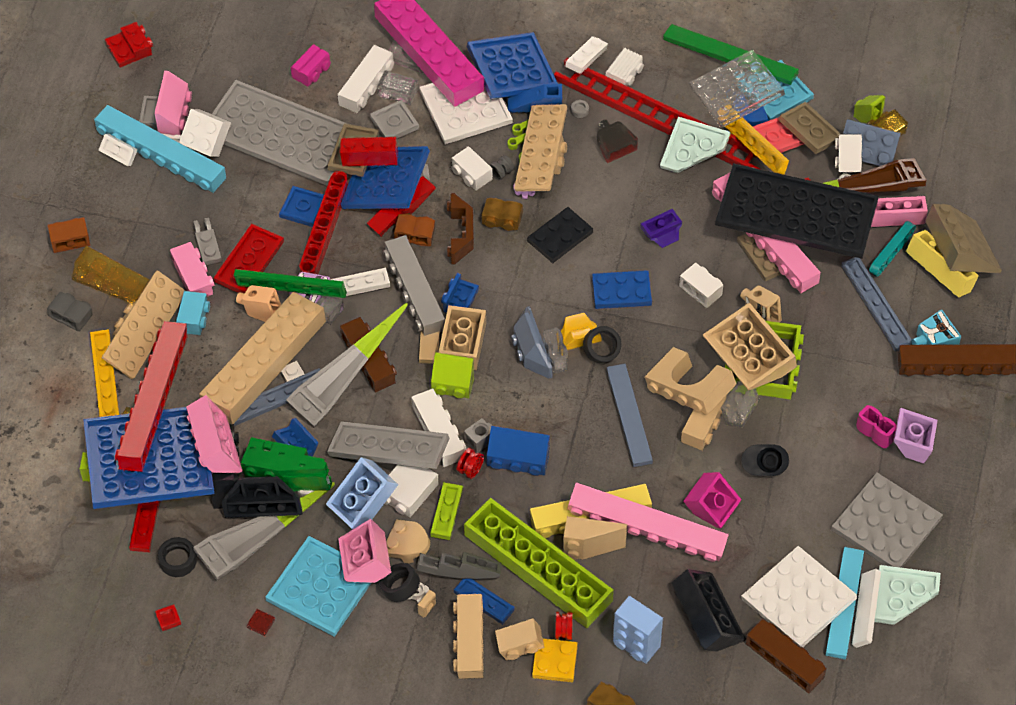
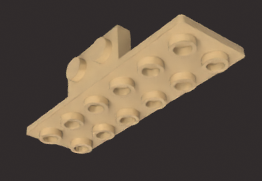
[514,104,567,191]
[102,271,186,379]

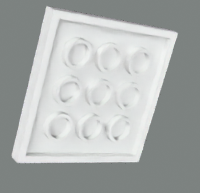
[419,83,513,144]
[741,546,857,647]

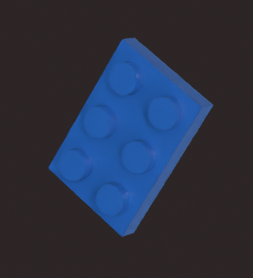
[592,270,652,309]

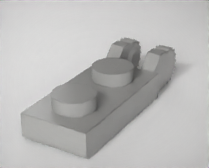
[193,218,222,265]

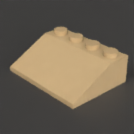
[703,303,797,391]

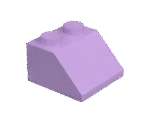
[894,408,937,463]

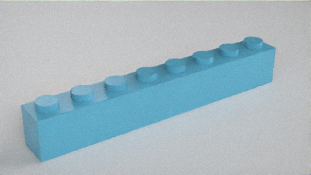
[94,105,226,193]

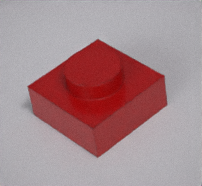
[155,604,181,631]

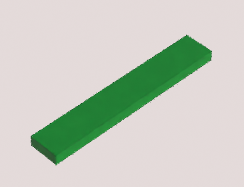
[234,269,347,298]

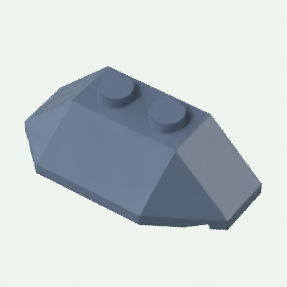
[511,306,552,379]

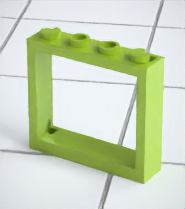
[725,321,804,400]

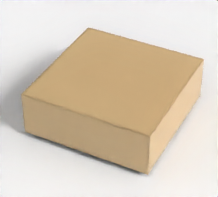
[418,590,436,617]

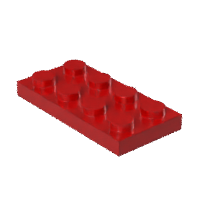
[213,224,284,293]

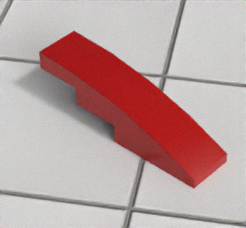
[367,176,436,237]

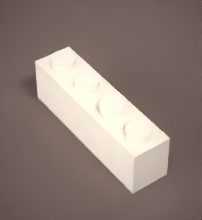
[338,45,394,113]
[412,389,466,467]

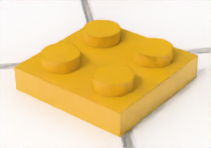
[532,639,578,682]

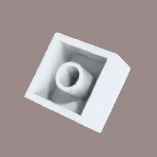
[179,109,231,157]

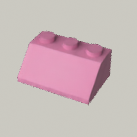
[155,71,192,135]
[338,519,391,583]

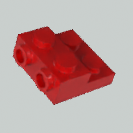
[105,22,153,68]

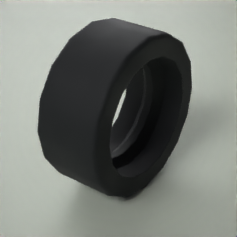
[583,326,622,363]
[158,537,197,577]
[379,563,420,602]

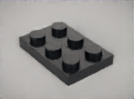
[527,207,593,264]

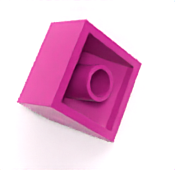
[683,472,742,529]

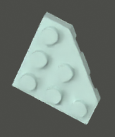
[660,117,731,173]
[874,565,940,625]

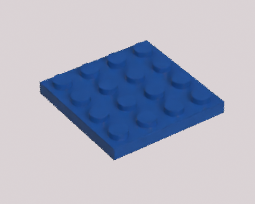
[467,32,558,99]
[341,146,430,209]

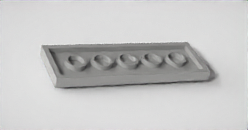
[327,421,450,469]

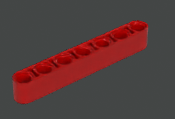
[299,171,348,275]

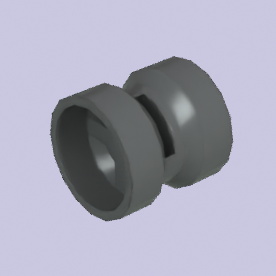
[489,155,515,180]

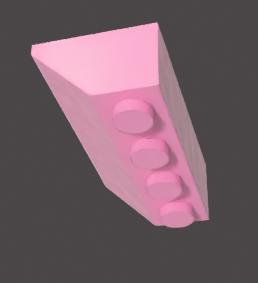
[186,395,243,473]

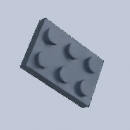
[838,119,901,166]

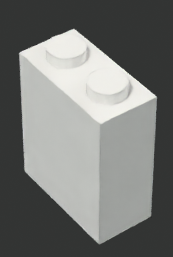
[384,465,439,517]

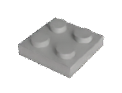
[370,100,419,139]

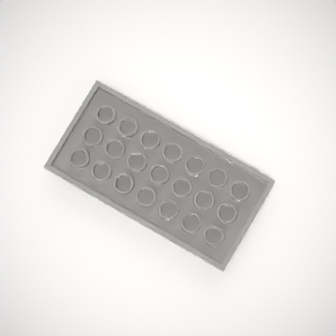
[212,80,350,186]

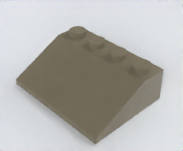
[925,204,1002,273]

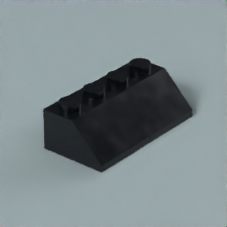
[671,569,746,652]

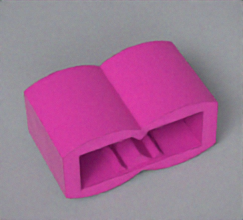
[856,405,897,449]

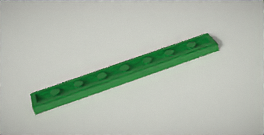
[663,24,799,85]

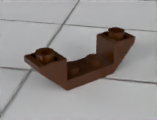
[447,193,474,265]

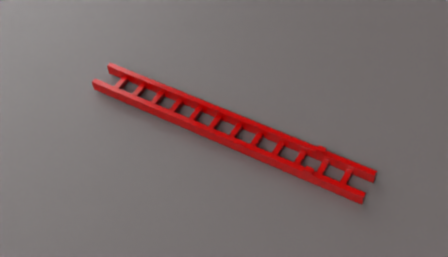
[554,58,760,169]

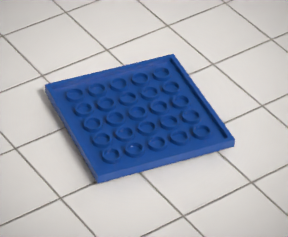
[83,407,214,509]

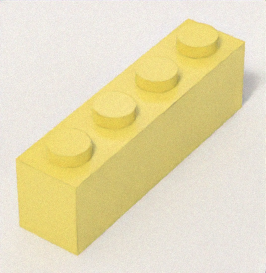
[906,230,979,297]

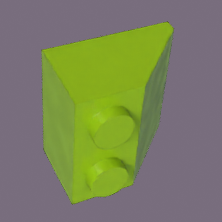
[431,352,474,399]

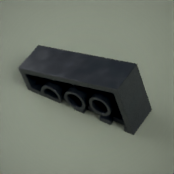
[211,424,239,509]

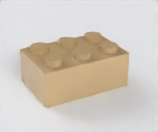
[438,305,486,370]

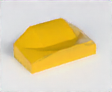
[559,313,602,351]

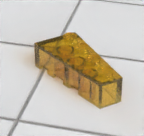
[72,246,150,304]

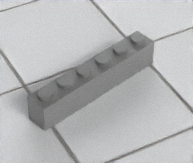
[383,235,445,336]

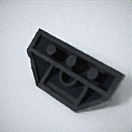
[221,476,303,518]

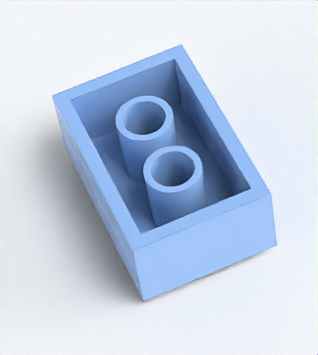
[326,457,399,529]
[613,596,663,664]

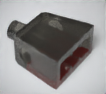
[597,119,638,163]

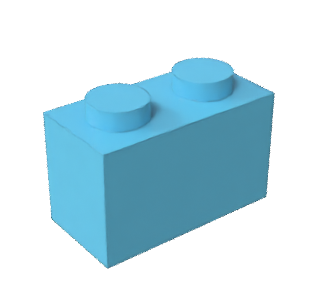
[176,291,210,335]

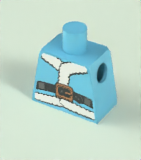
[911,310,961,345]

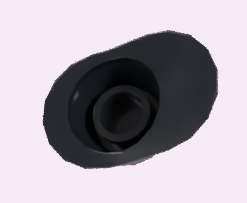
[741,444,789,476]

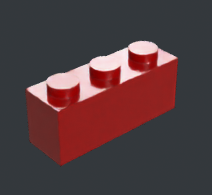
[340,137,398,166]

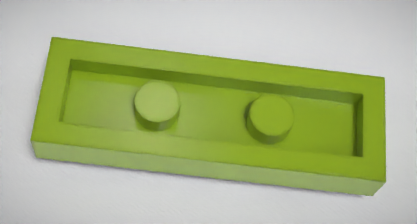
[431,482,463,540]

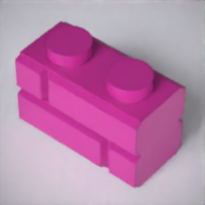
[291,44,331,87]

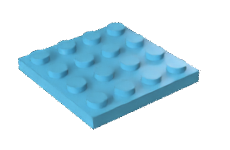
[265,536,371,637]

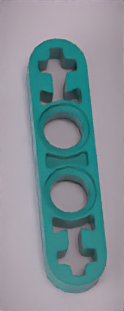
[869,221,916,277]

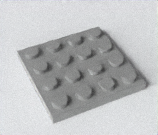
[831,473,943,568]

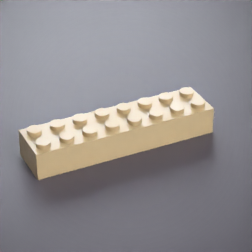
[199,292,326,424]

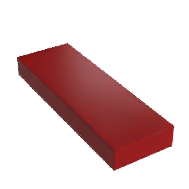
[129,501,160,553]

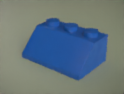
[487,426,550,476]

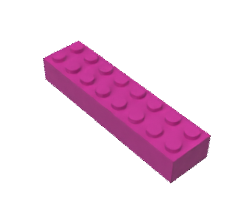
[374,0,484,107]

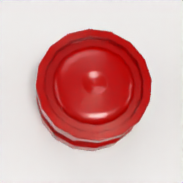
[457,447,484,479]
[555,611,573,640]

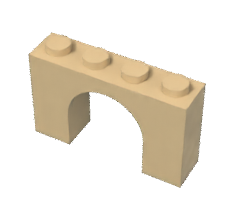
[645,347,736,415]

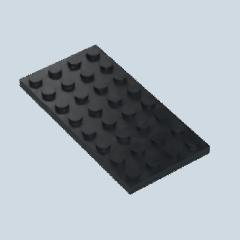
[715,163,879,259]

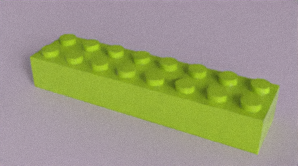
[464,498,614,628]

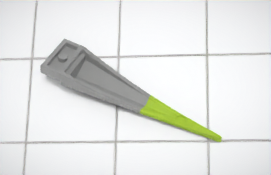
[286,303,408,427]
[193,482,335,580]

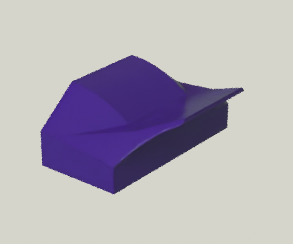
[640,208,682,248]

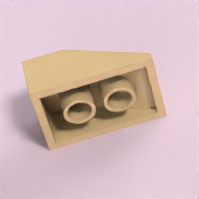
[563,516,627,560]

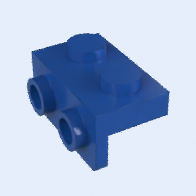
[441,273,479,313]
[272,418,318,457]

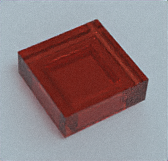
[247,609,275,636]

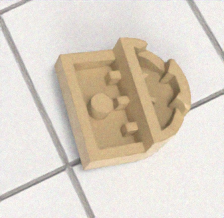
[386,519,430,563]

